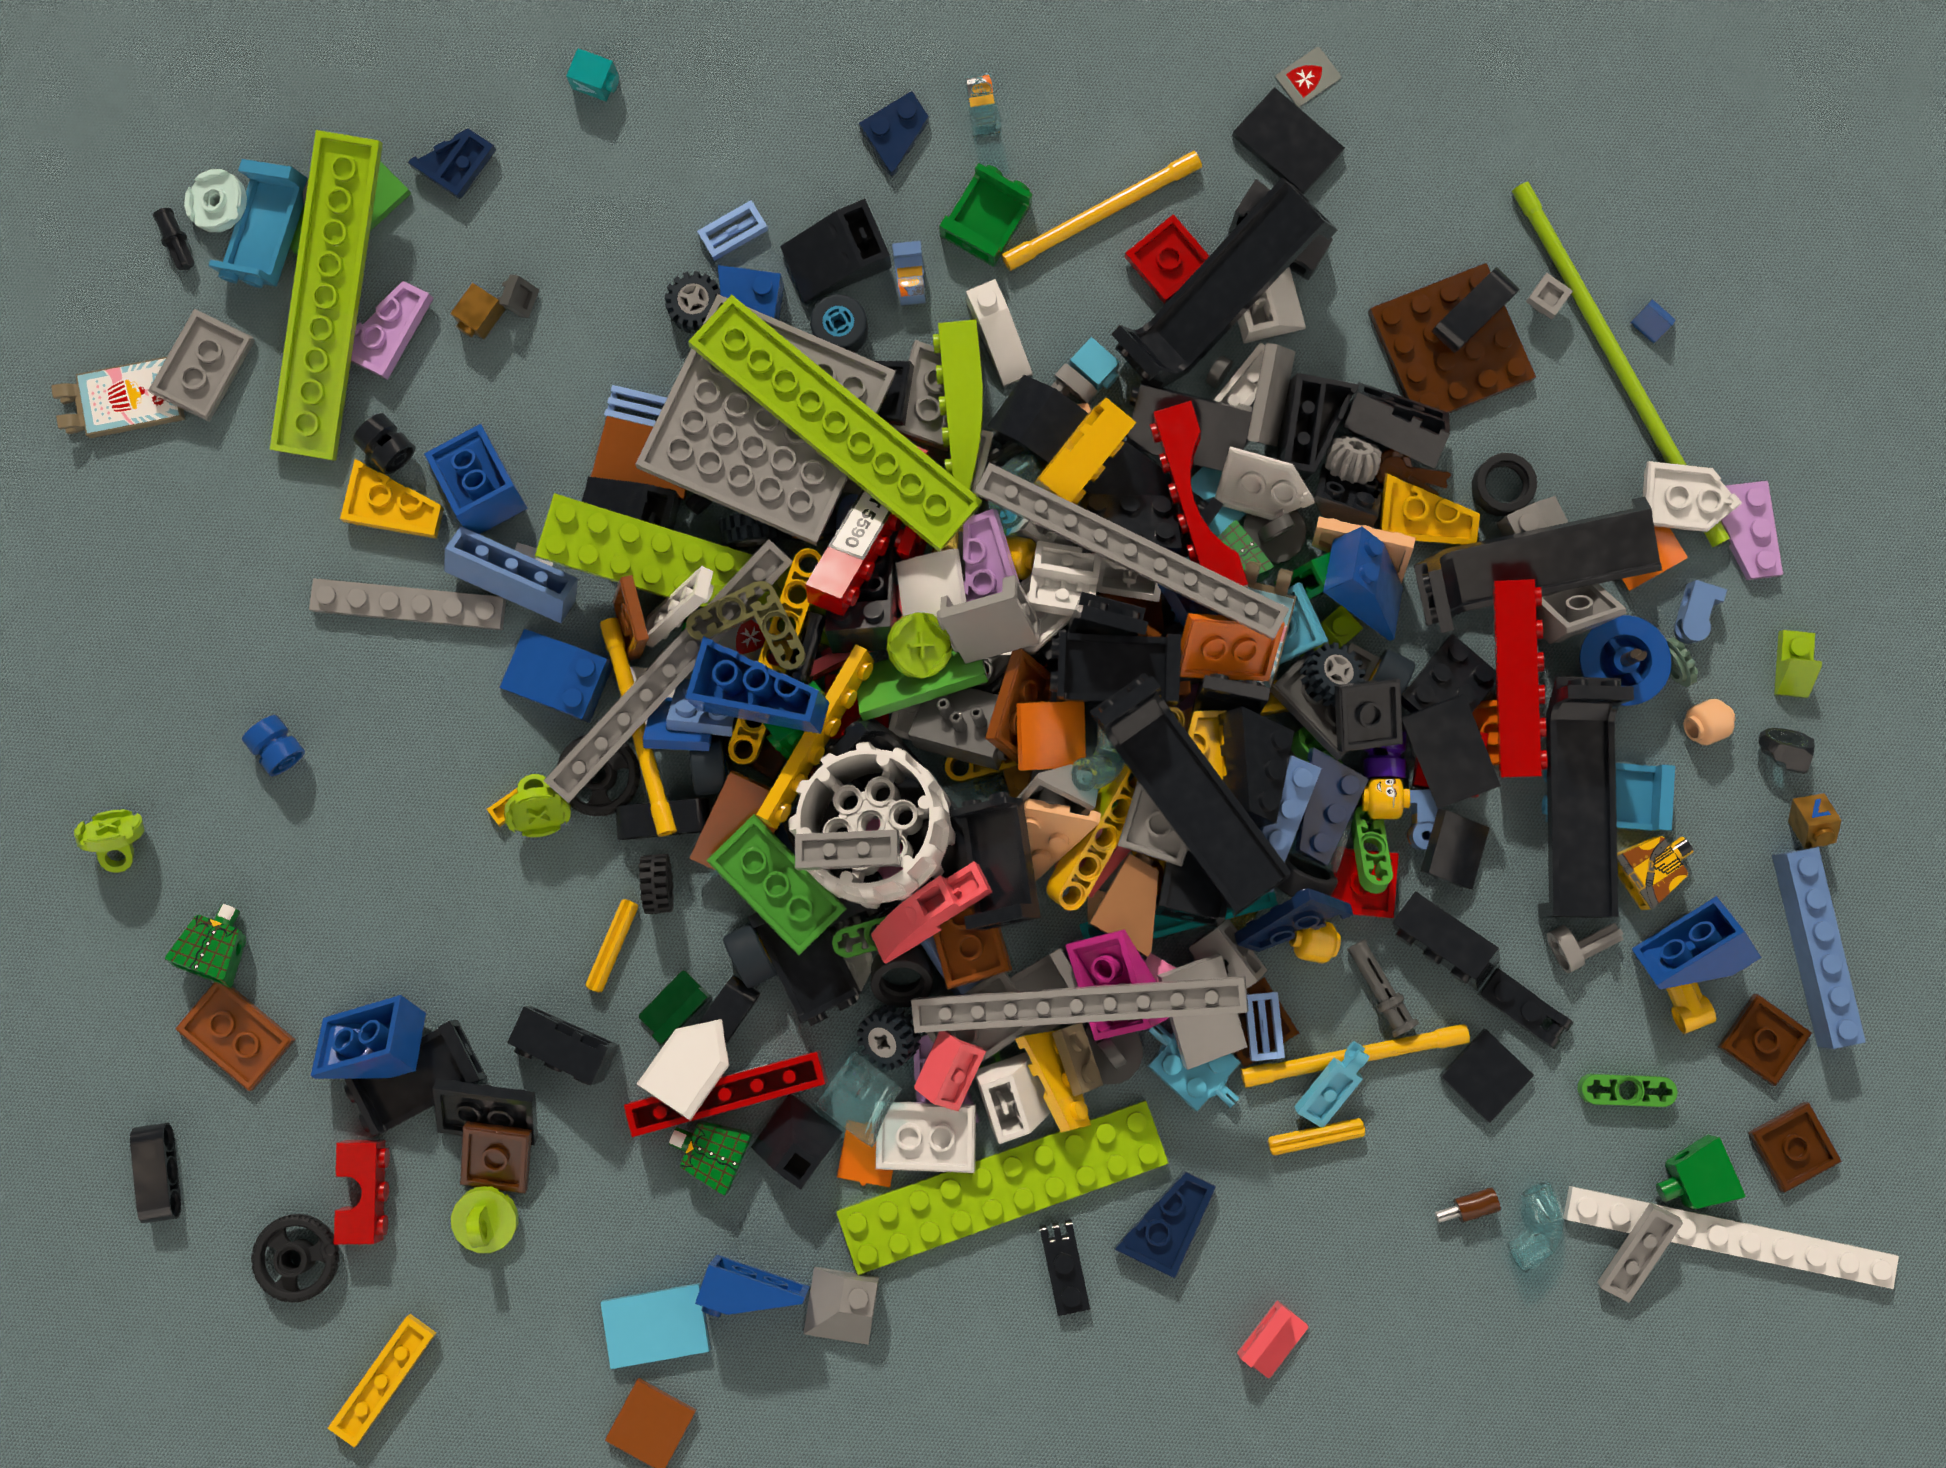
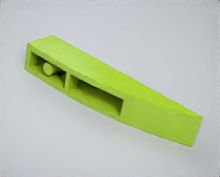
[933,319,983,491]

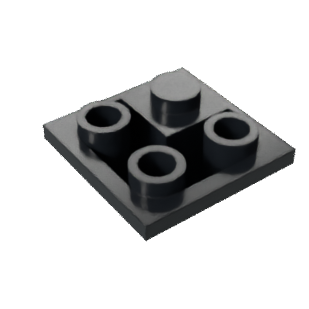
[1314,464,1383,528]
[751,1094,843,1190]

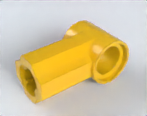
[1666,982,1717,1034]

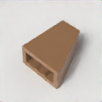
[1088,852,1159,957]

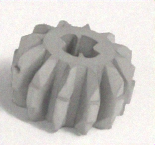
[1325,436,1382,484]

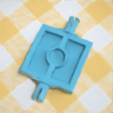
[1147,1024,1241,1111]

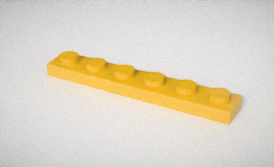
[756,645,874,830]

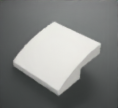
[1028,541,1101,617]
[895,549,966,617]

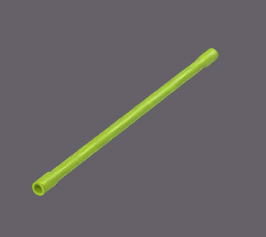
[1512,181,1730,548]

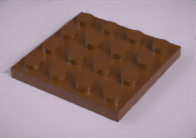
[1368,263,1536,413]

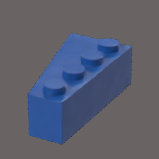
[718,265,784,320]
[685,636,829,734]

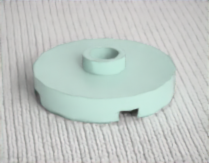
[184,169,247,233]

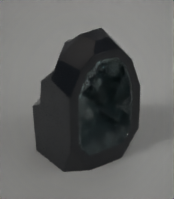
[1758,728,1815,774]

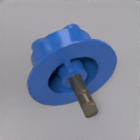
[1579,615,1671,706]

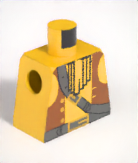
[1617,836,1694,910]

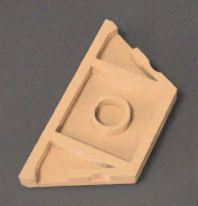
[1024,798,1101,882]

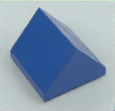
[1630,299,1676,344]

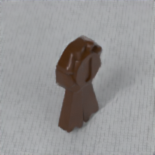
[1375,448,1451,496]

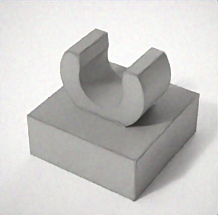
[1526,273,1573,319]

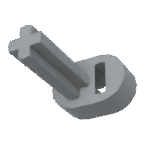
[1051,363,1097,403]
[1547,923,1624,973]

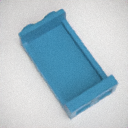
[208,159,309,288]
[1541,763,1675,832]

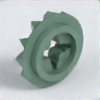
[1666,637,1698,687]

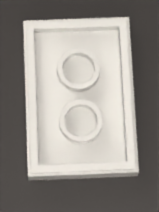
[876,1101,976,1173]

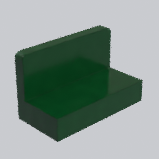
[639,970,712,1045]

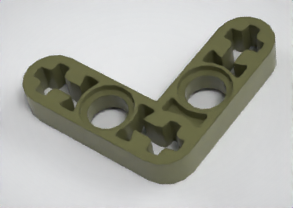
[686,581,806,671]

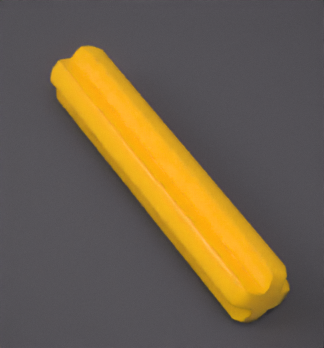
[585,899,638,992]
[1268,1118,1365,1155]

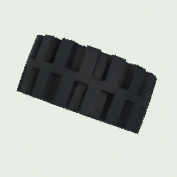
[639,854,674,914]

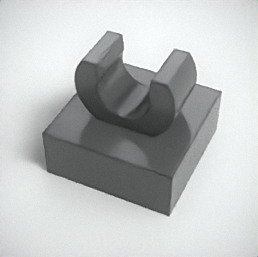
[497,274,539,318]

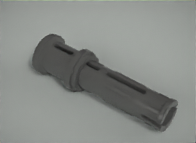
[1347,939,1419,1037]

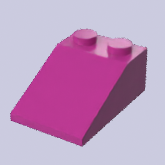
[1066,929,1169,1041]

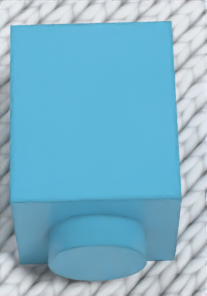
[1069,337,1120,392]

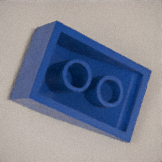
[424,424,528,534]
[1323,526,1403,641]
[499,629,613,723]
[1632,896,1762,989]
[311,995,426,1079]
[695,1255,810,1317]

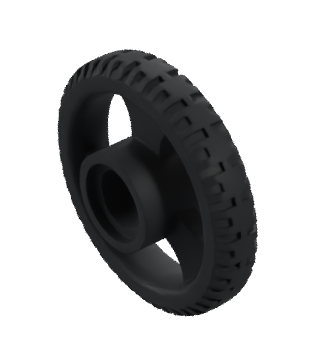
[557,735,641,816]
[251,1214,339,1302]

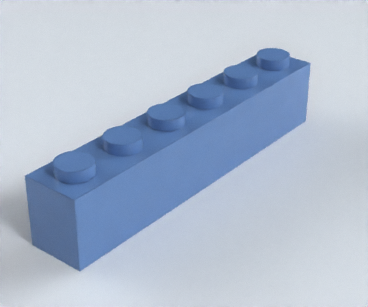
[1772,847,1866,1049]

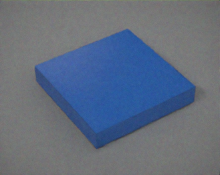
[643,697,713,751]

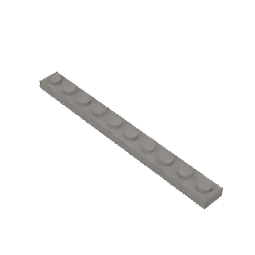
[974,463,1289,640]
[544,539,793,803]
[911,976,1249,1033]

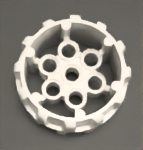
[788,742,956,909]

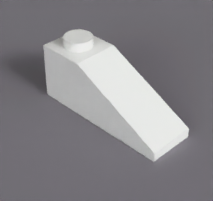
[966,279,1033,387]

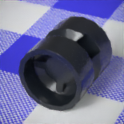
[353,413,416,474]

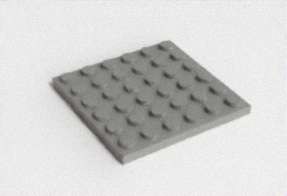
[635,294,896,546]

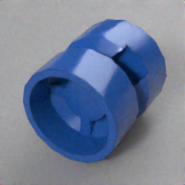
[242,715,305,776]

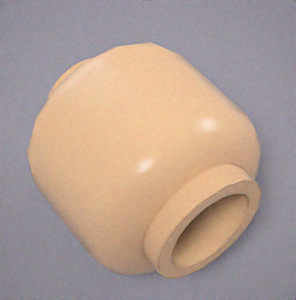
[1683,699,1735,745]

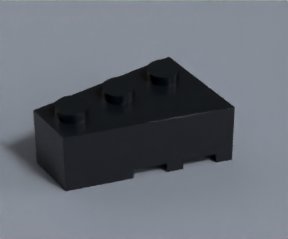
[1392,891,1500,991]

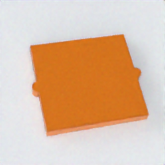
[837,1120,893,1188]

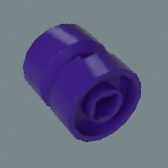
[1363,732,1406,779]

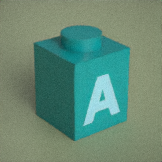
[566,48,619,102]

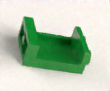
[939,163,1032,267]

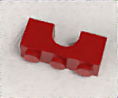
[334,1140,390,1245]

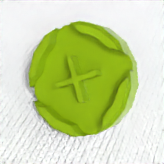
[887,612,952,678]
[504,774,571,837]
[74,809,145,873]
[451,1186,519,1253]

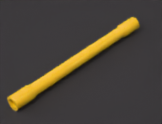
[1001,151,1202,271]
[599,618,677,837]
[1240,1024,1470,1088]

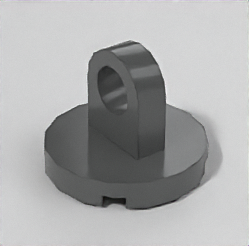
[1243,510,1306,565]
[1085,1025,1143,1085]

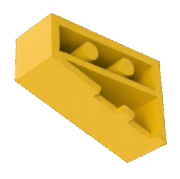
[1033,397,1137,505]

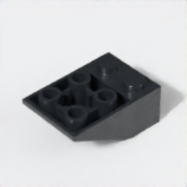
[780,199,892,304]
[582,476,681,530]
[825,547,898,654]

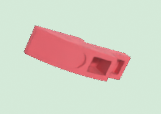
[871,862,993,964]

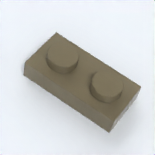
[1052,1023,1103,1096]

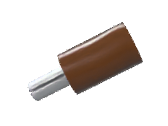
[1435,1187,1501,1223]

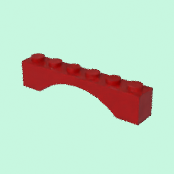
[1149,401,1248,588]

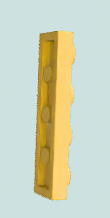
[328,1314,437,1448]

